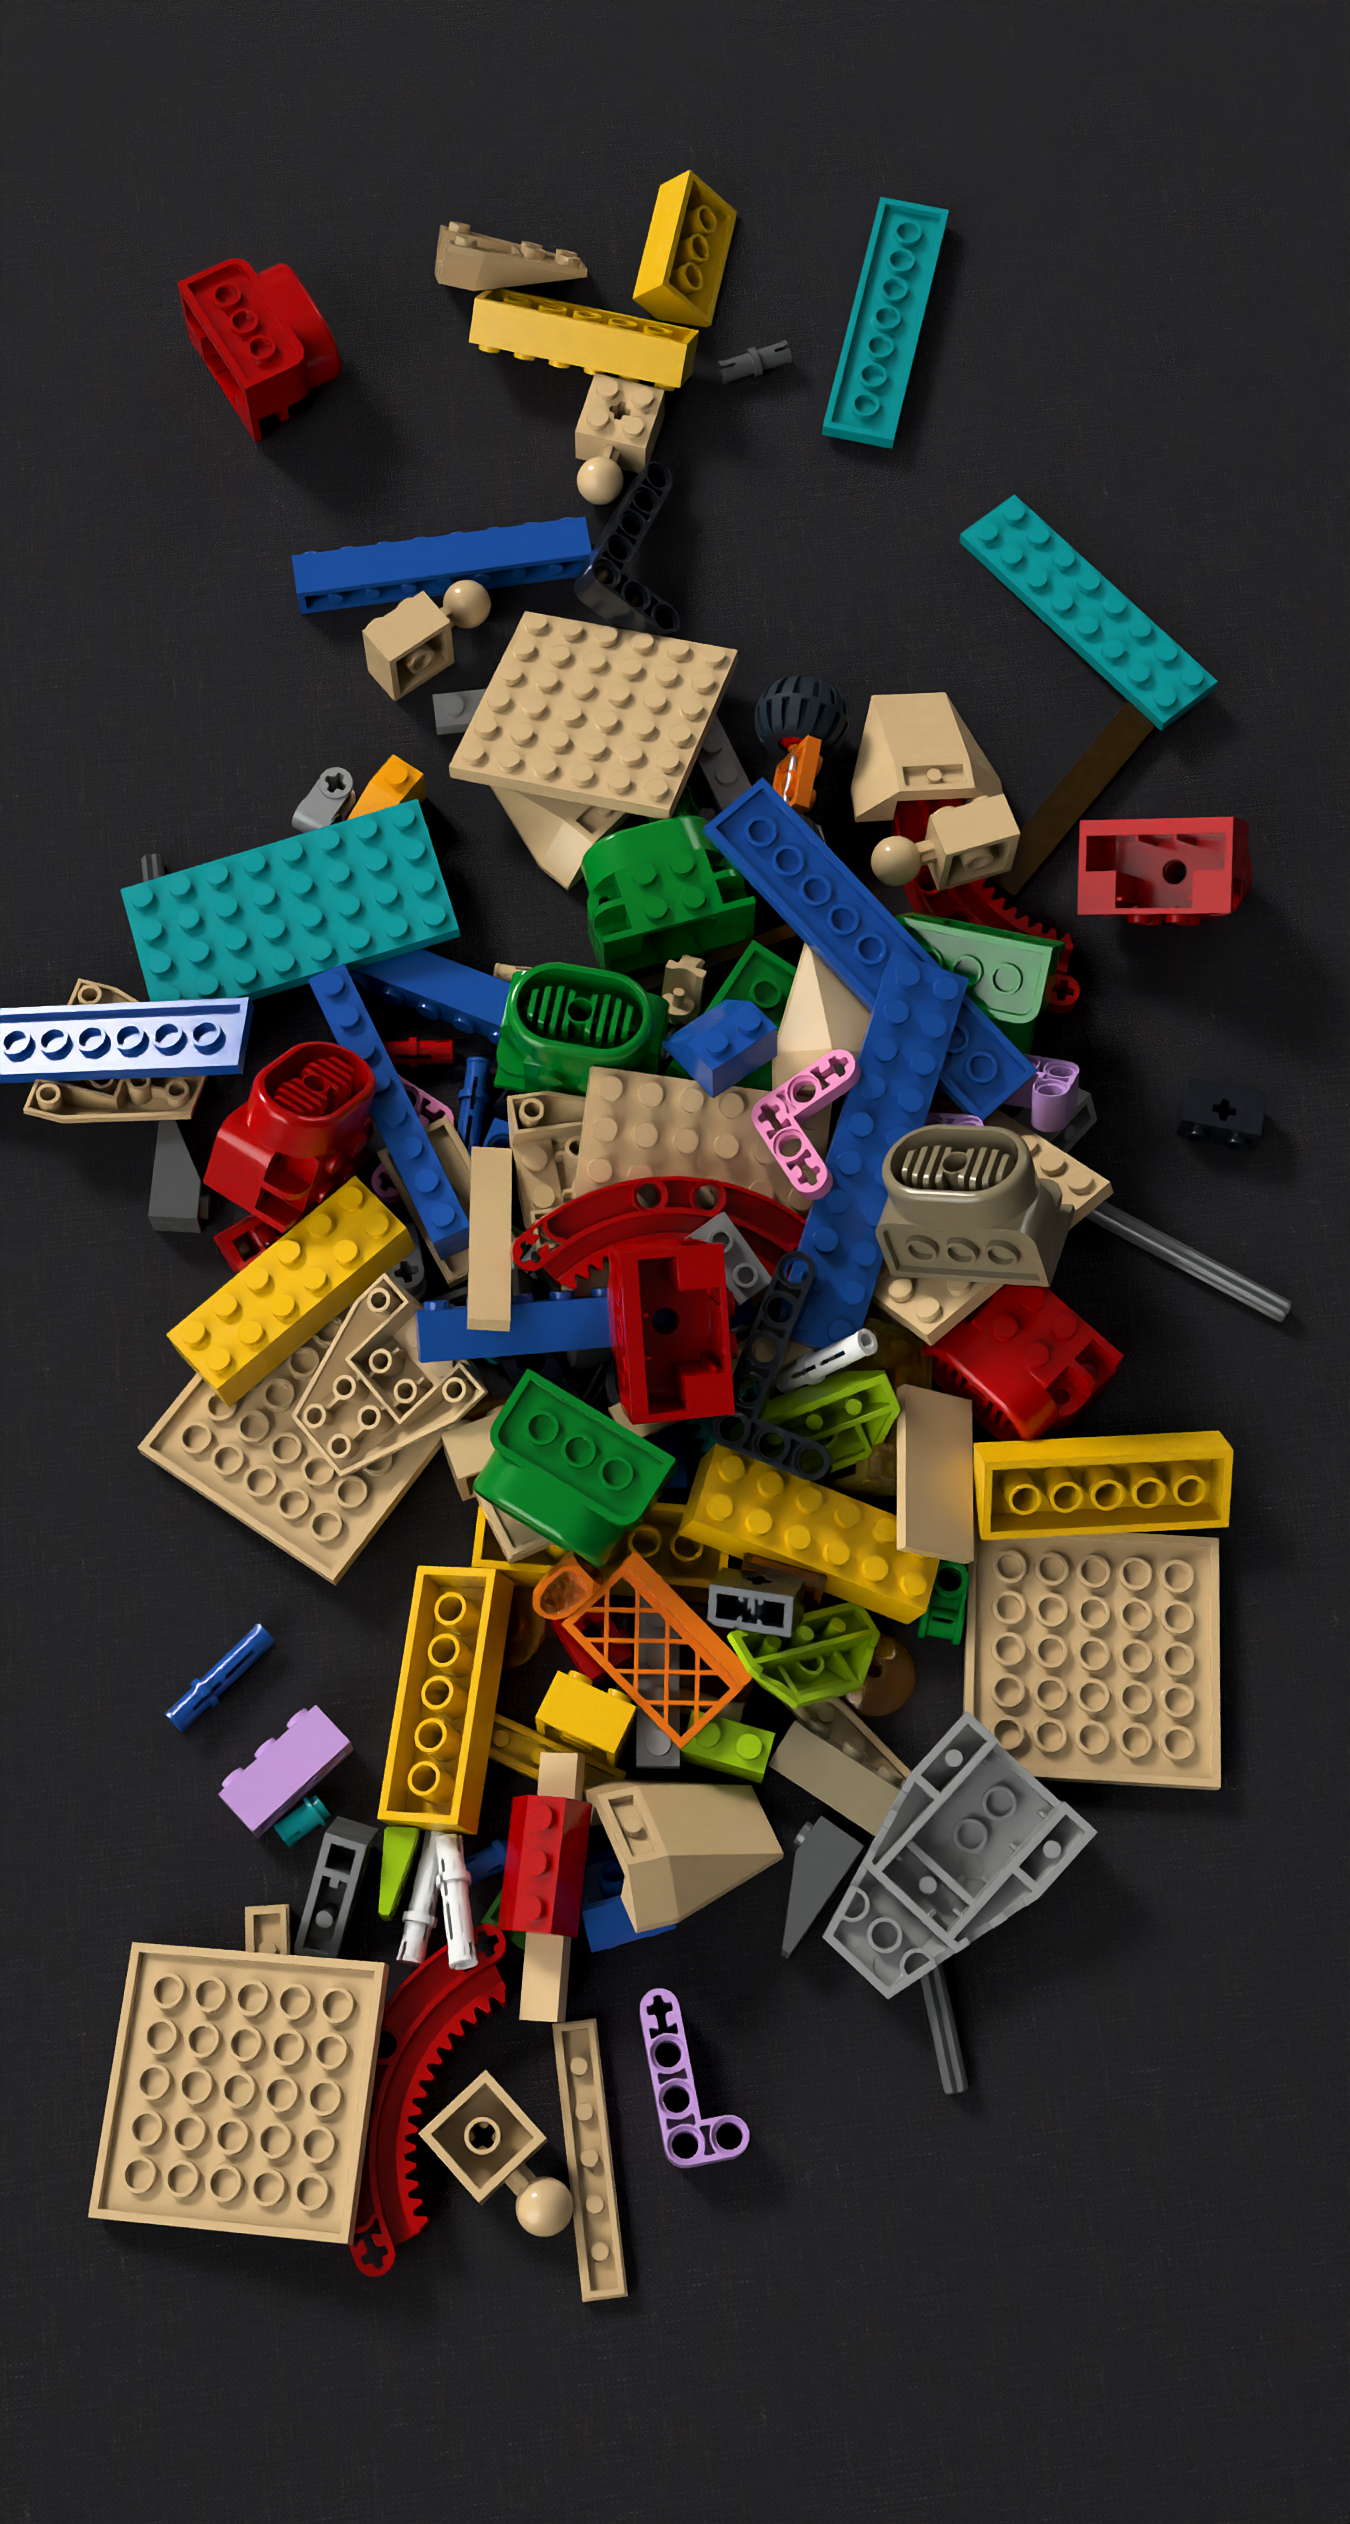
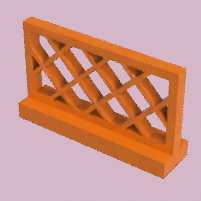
[561,1551,754,1750]

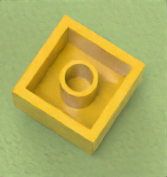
[535,1670,636,1767]

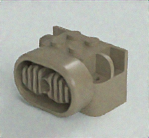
[875,1124,1075,1287]

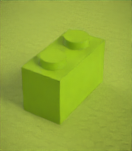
[680,1709,775,1784]

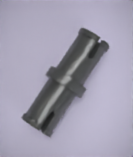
[717,340,792,385]

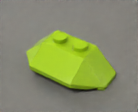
[728,1370,901,1481]
[727,1602,880,1709]

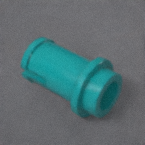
[273,1794,331,1848]

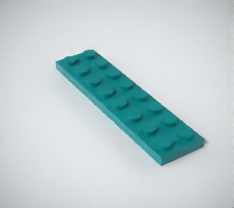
[822,197,949,449]
[959,494,1218,731]

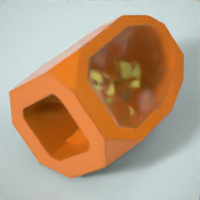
[532,1550,604,1620]

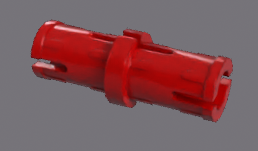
[382,1037,454,1068]

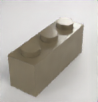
[767,1718,904,1837]

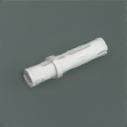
[775,1328,878,1394]
[396,1830,446,1966]
[435,1834,478,1970]

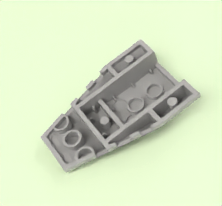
[822,1711,1097,1999]

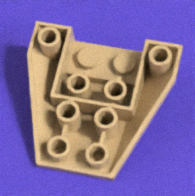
[435,221,588,291]
[850,692,1003,822]
[490,786,632,891]
[772,943,871,1097]
[23,978,208,1123]
[507,1091,586,1252]
[291,1273,488,1477]
[582,1779,784,1933]

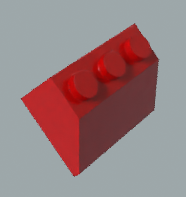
[498,1795,592,1938]

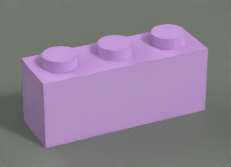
[219,1705,354,1839]

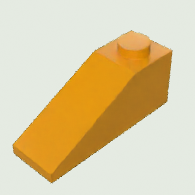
[347,754,427,820]

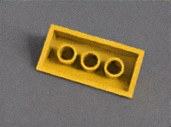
[632,170,737,328]

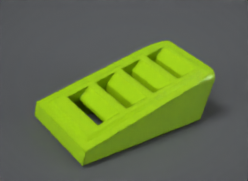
[378,1826,422,1921]

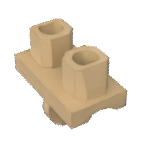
[661,954,707,1025]

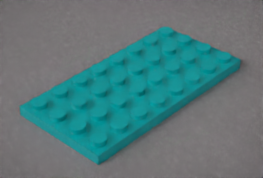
[120,799,461,1002]

